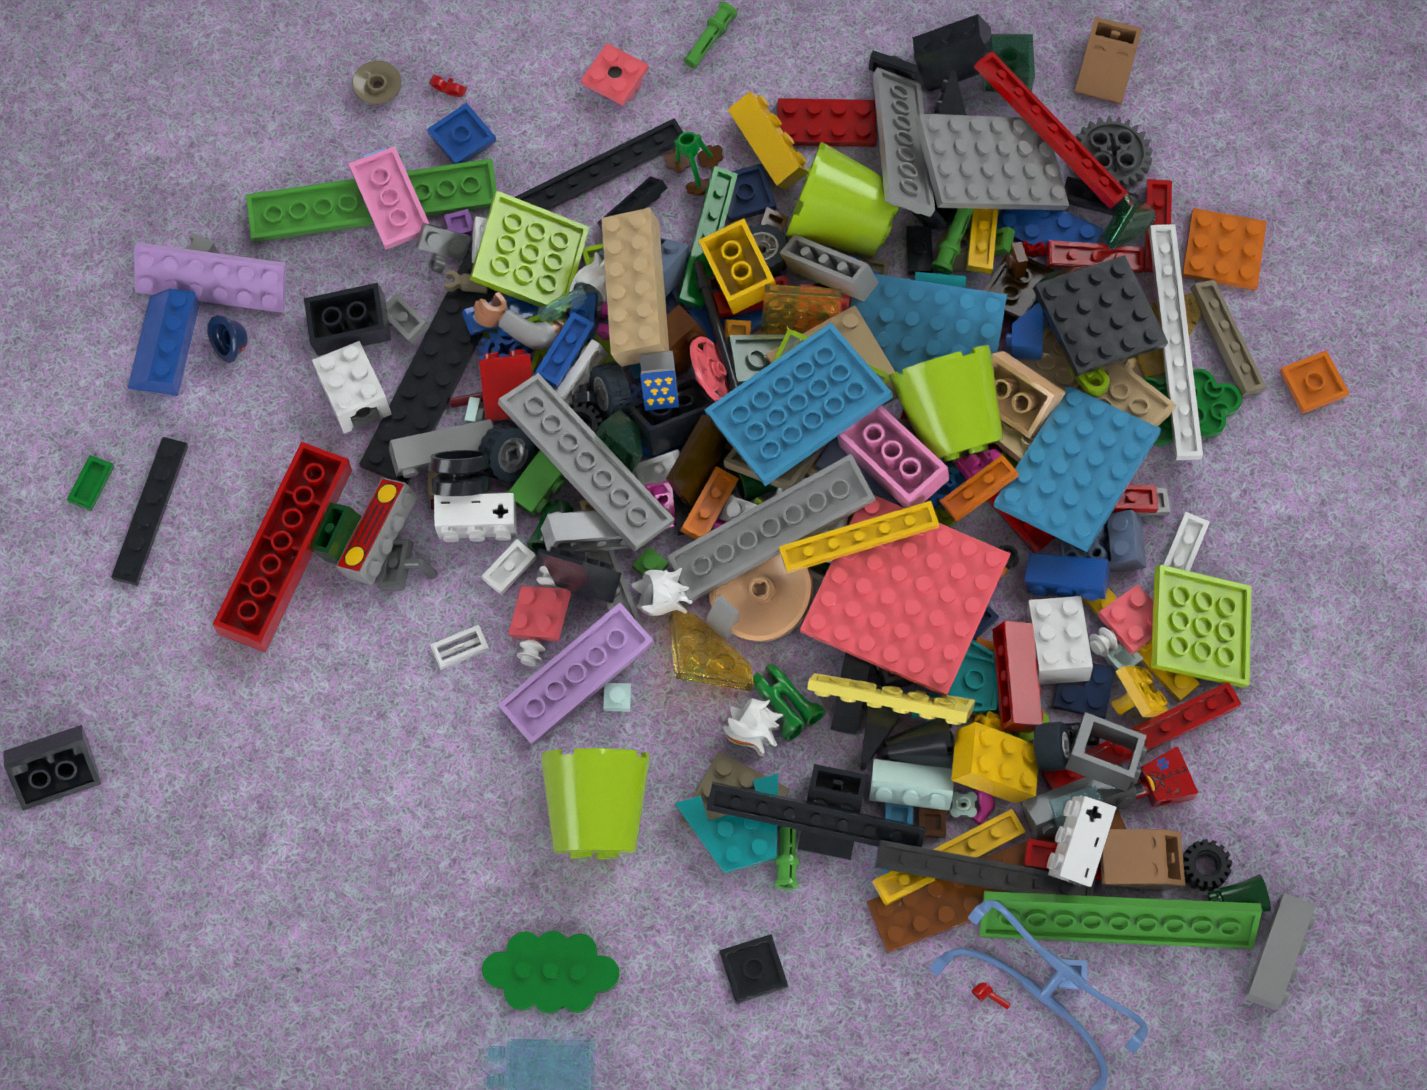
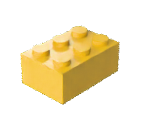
[698,218,779,314]
[951,722,1038,804]

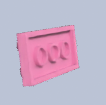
[348,146,429,250]

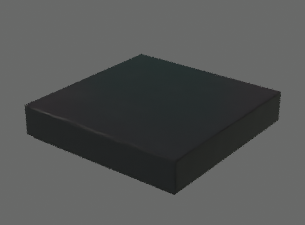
[719,934,789,1004]

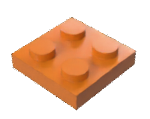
[1279,350,1350,415]

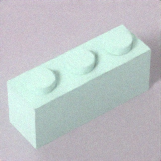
[869,759,954,811]

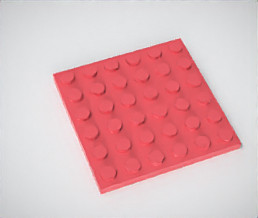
[800,495,1011,697]

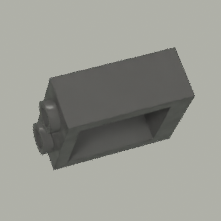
[1065,712,1148,792]

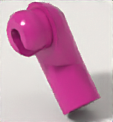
[971,789,995,825]

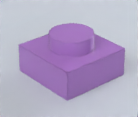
[444,209,473,236]

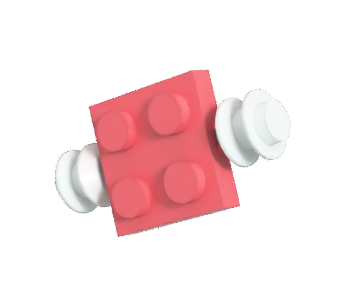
[508,566,571,667]
[1090,584,1154,657]

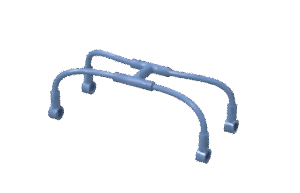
[929,900,1148,1090]

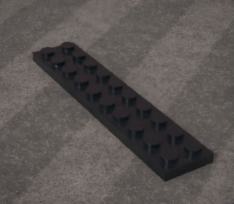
[359,251,504,485]

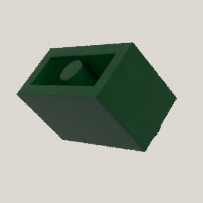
[309,502,362,564]

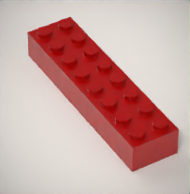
[212,441,352,653]

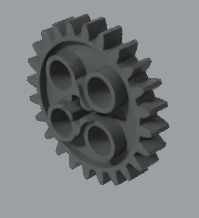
[1076,116,1153,190]

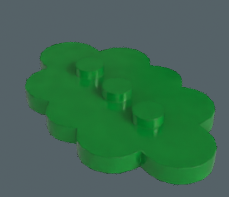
[1144,369,1242,447]
[482,930,620,1014]

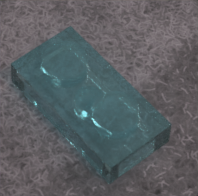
[537,285,587,322]

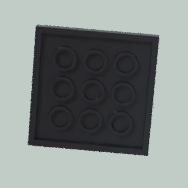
[1033,255,1168,377]

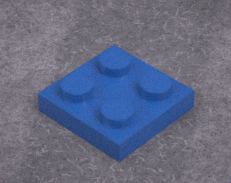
[427,102,496,164]

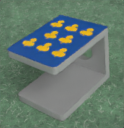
[640,351,679,411]

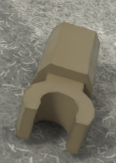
[444,270,488,294]

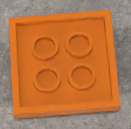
[1182,208,1267,291]

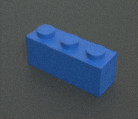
[1024,553,1110,601]

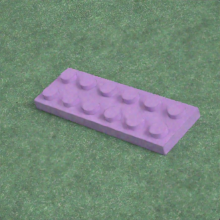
[134,242,286,313]
[498,602,655,746]

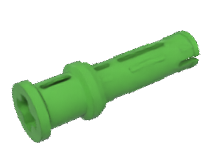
[683,2,738,69]
[931,208,975,275]
[774,826,800,890]

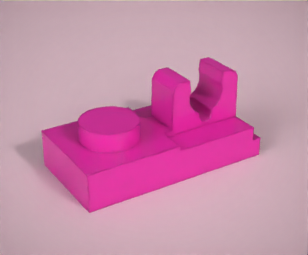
[955,449,1001,480]

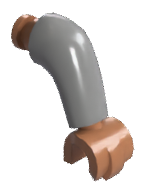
[474,292,565,351]

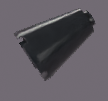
[883,718,955,769]

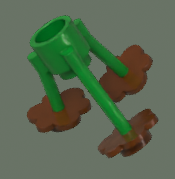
[664,132,724,196]

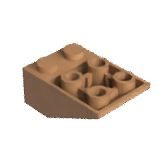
[1074,17,1142,105]
[1100,829,1185,891]

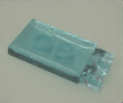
[487,1039,595,1090]

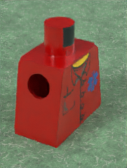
[1134,746,1199,807]

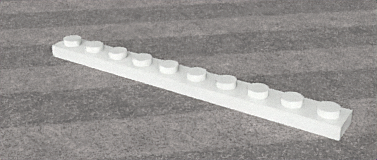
[1149,224,1203,460]

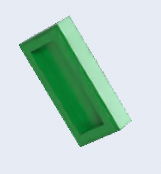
[67,455,115,511]

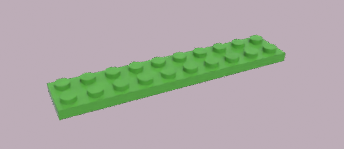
[246,158,497,243]
[979,891,1262,949]

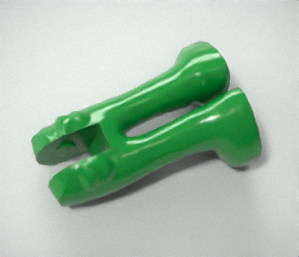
[751,663,826,742]

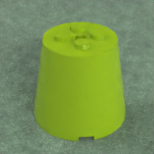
[785,142,899,257]
[889,345,1003,462]
[541,748,650,860]

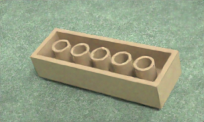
[602,208,669,367]

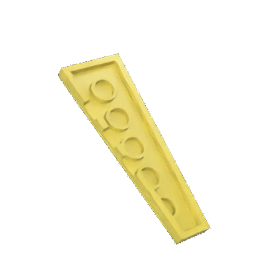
[807,673,975,725]

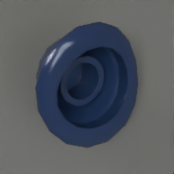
[207,315,248,363]

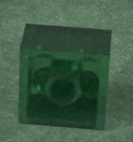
[982,34,1035,92]

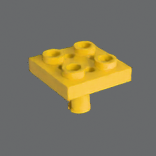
[1112,666,1168,717]

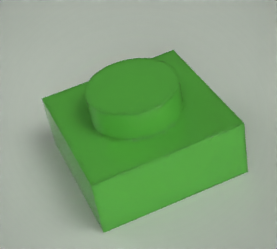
[994,226,1015,257]
[632,547,669,576]

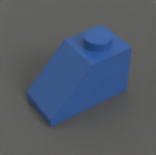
[1006,303,1043,360]

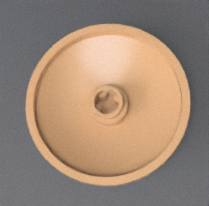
[709,554,813,642]

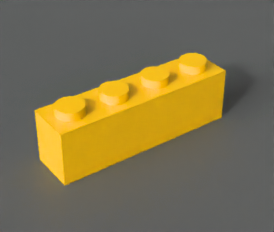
[728,91,809,190]

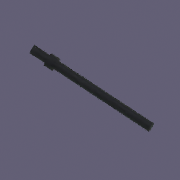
[693,260,739,392]

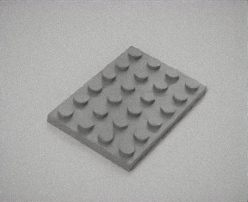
[915,113,1069,210]

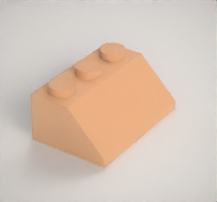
[991,351,1066,438]

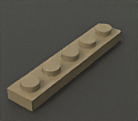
[1190,280,1267,396]

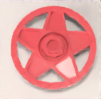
[690,336,730,402]

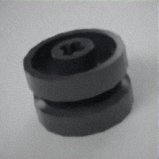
[430,450,490,496]

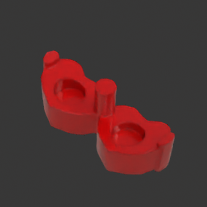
[429,74,467,97]
[1022,241,1047,258]

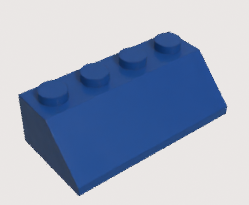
[128,289,200,396]

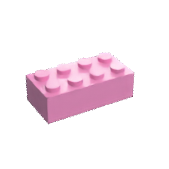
[837,406,949,508]

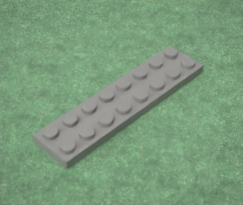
[873,68,935,217]
[498,373,675,552]
[667,454,876,601]

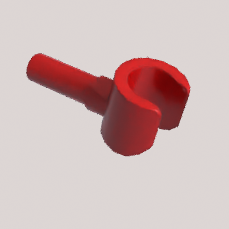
[972,982,1011,1009]

